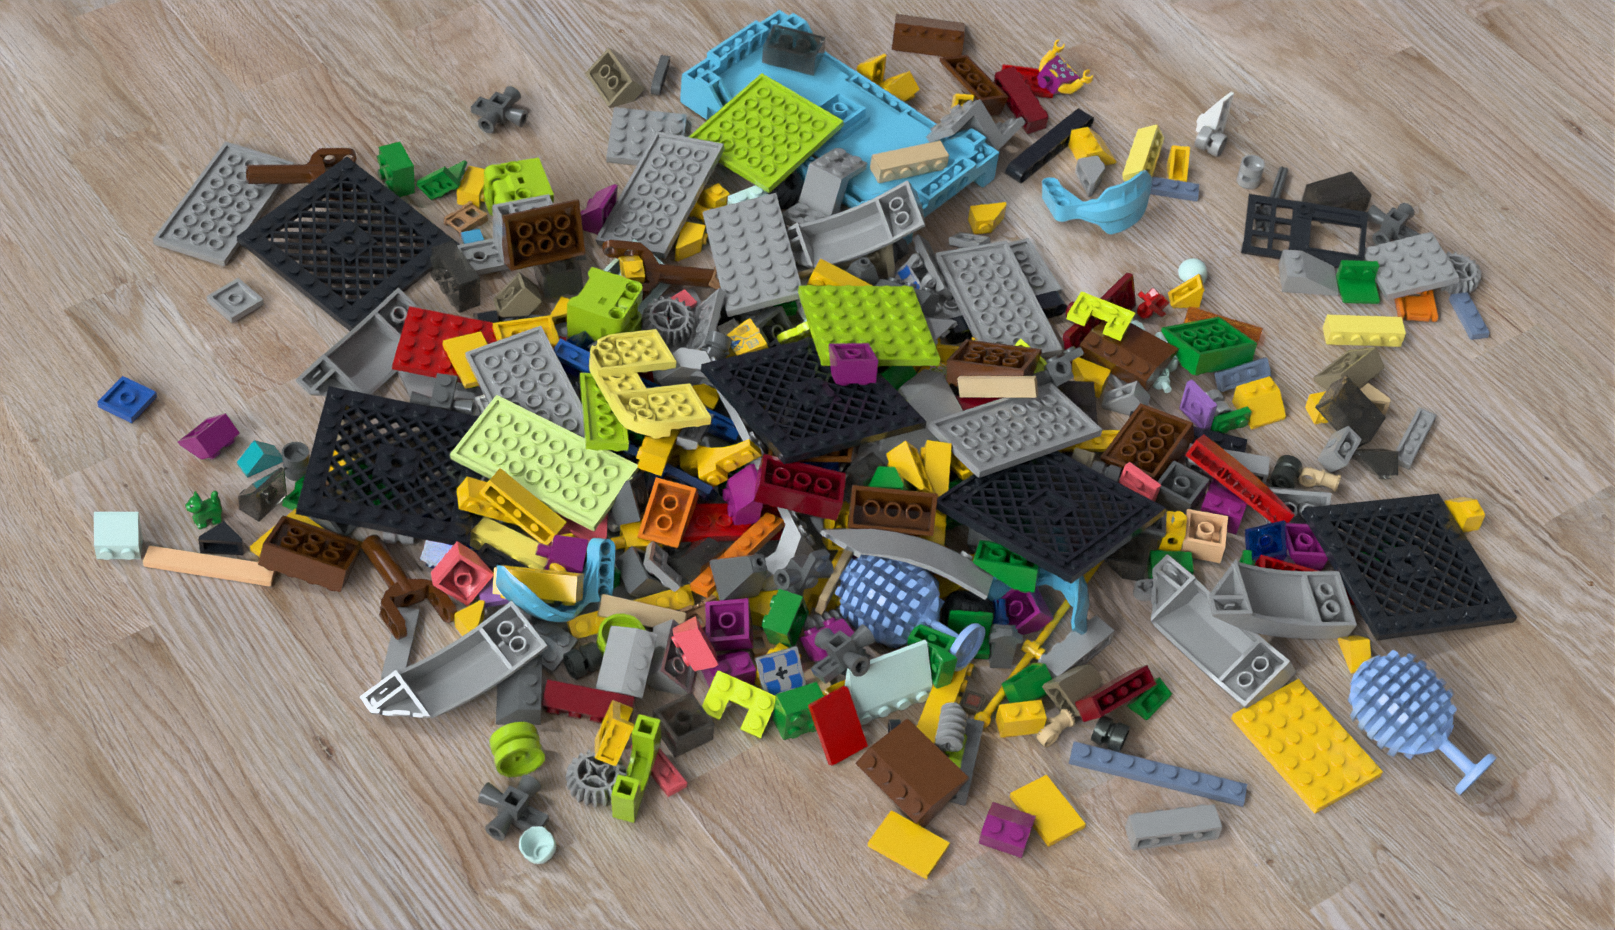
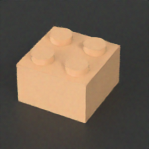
[1180,509,1228,563]

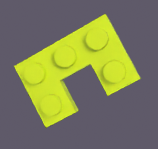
[1066,291,1135,341]
[699,671,776,739]

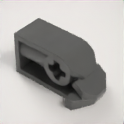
[989,624,1023,669]

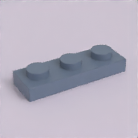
[1150,177,1199,202]
[1449,292,1490,340]
[1214,357,1272,392]

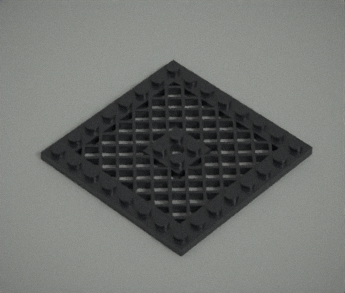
[237,157,460,331]
[701,338,927,465]
[296,386,482,547]
[936,451,1166,584]
[1301,494,1517,641]

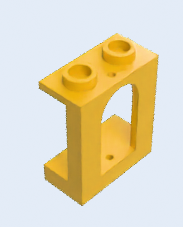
[595,700,634,766]

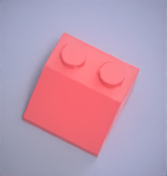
[431,541,494,606]
[671,616,718,671]

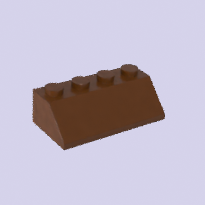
[939,55,1008,116]
[847,485,938,536]

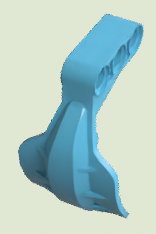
[1042,170,1152,234]
[496,538,615,622]
[987,567,1089,635]

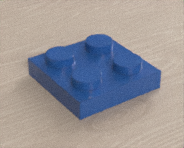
[97,376,157,423]

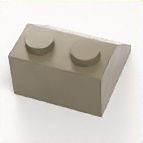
[493,272,542,317]

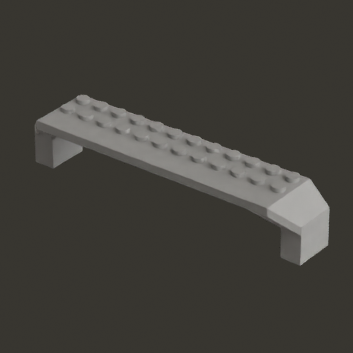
[653,348,819,591]

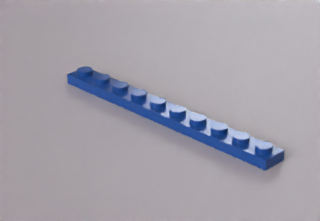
[554,339,739,444]

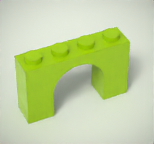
[611,714,661,823]

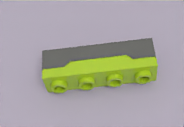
[945,718,984,806]

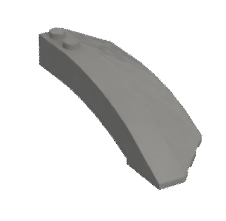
[819,528,994,600]
[1207,559,1357,639]

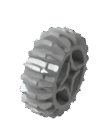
[1441,252,1482,295]
[642,296,695,346]
[566,749,626,807]

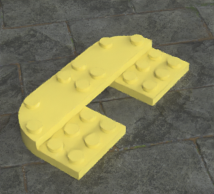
[589,329,711,439]

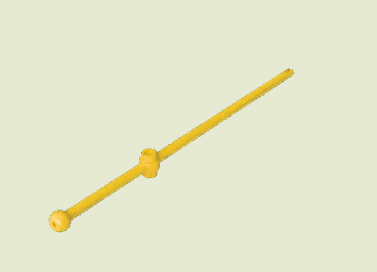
[974,559,1105,728]

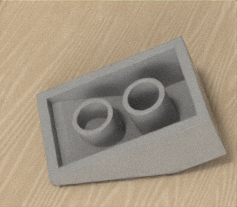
[1278,249,1339,296]

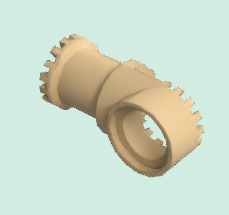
[1298,467,1341,492]
[1036,709,1075,748]

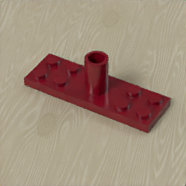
[1063,272,1136,365]

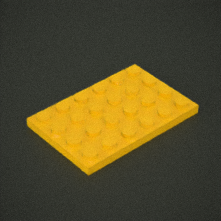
[1231,679,1383,814]

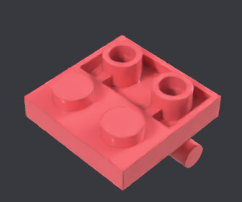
[1118,462,1161,502]

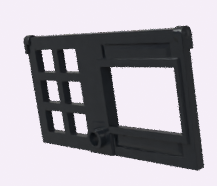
[1241,194,1368,268]

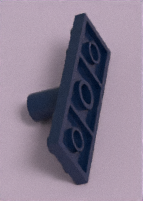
[609,443,719,502]

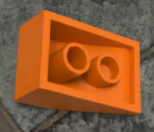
[637,477,699,549]

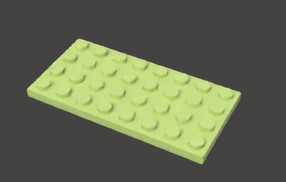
[450,395,639,531]

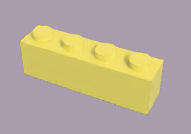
[1122,124,1165,182]
[1323,315,1406,347]
[470,516,547,570]

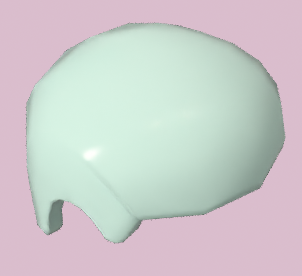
[1178,258,1208,283]
[519,826,556,864]

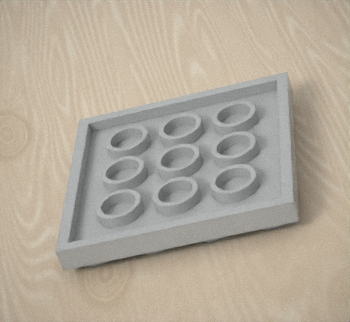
[606,107,687,165]
[1364,232,1459,300]

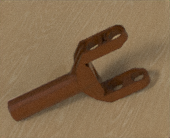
[246,148,359,200]
[602,240,717,301]
[361,534,458,640]

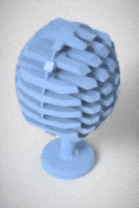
[835,554,985,671]
[1348,650,1497,796]

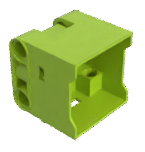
[483,157,554,216]
[567,267,643,352]

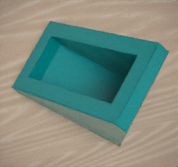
[237,440,283,478]

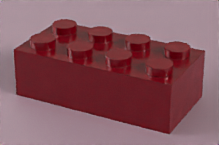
[754,454,846,521]

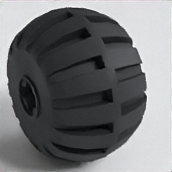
[767,170,804,210]
[942,590,994,631]

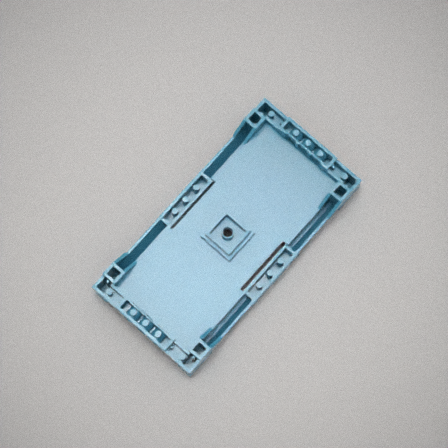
[680,10,999,244]

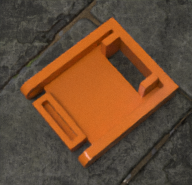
[1394,289,1438,322]

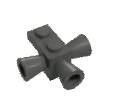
[471,86,528,133]
[1368,203,1420,245]
[1033,346,1084,387]
[410,373,474,436]
[774,549,833,596]
[811,624,875,684]
[478,775,549,841]

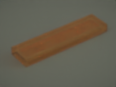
[1184,306,1263,345]

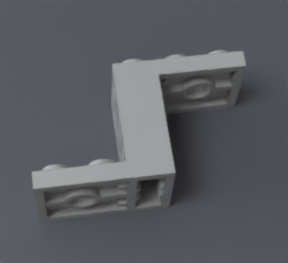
[926,99,1025,151]
[782,148,867,226]
[455,194,553,278]

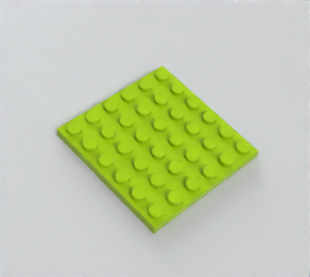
[689,73,844,193]
[798,285,941,366]

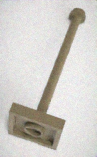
[798,243,895,279]

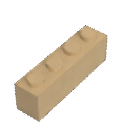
[870,141,949,183]

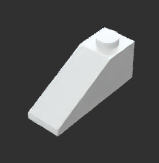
[1196,92,1234,142]

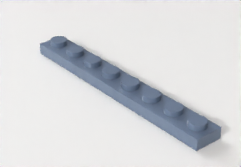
[1069,741,1247,807]

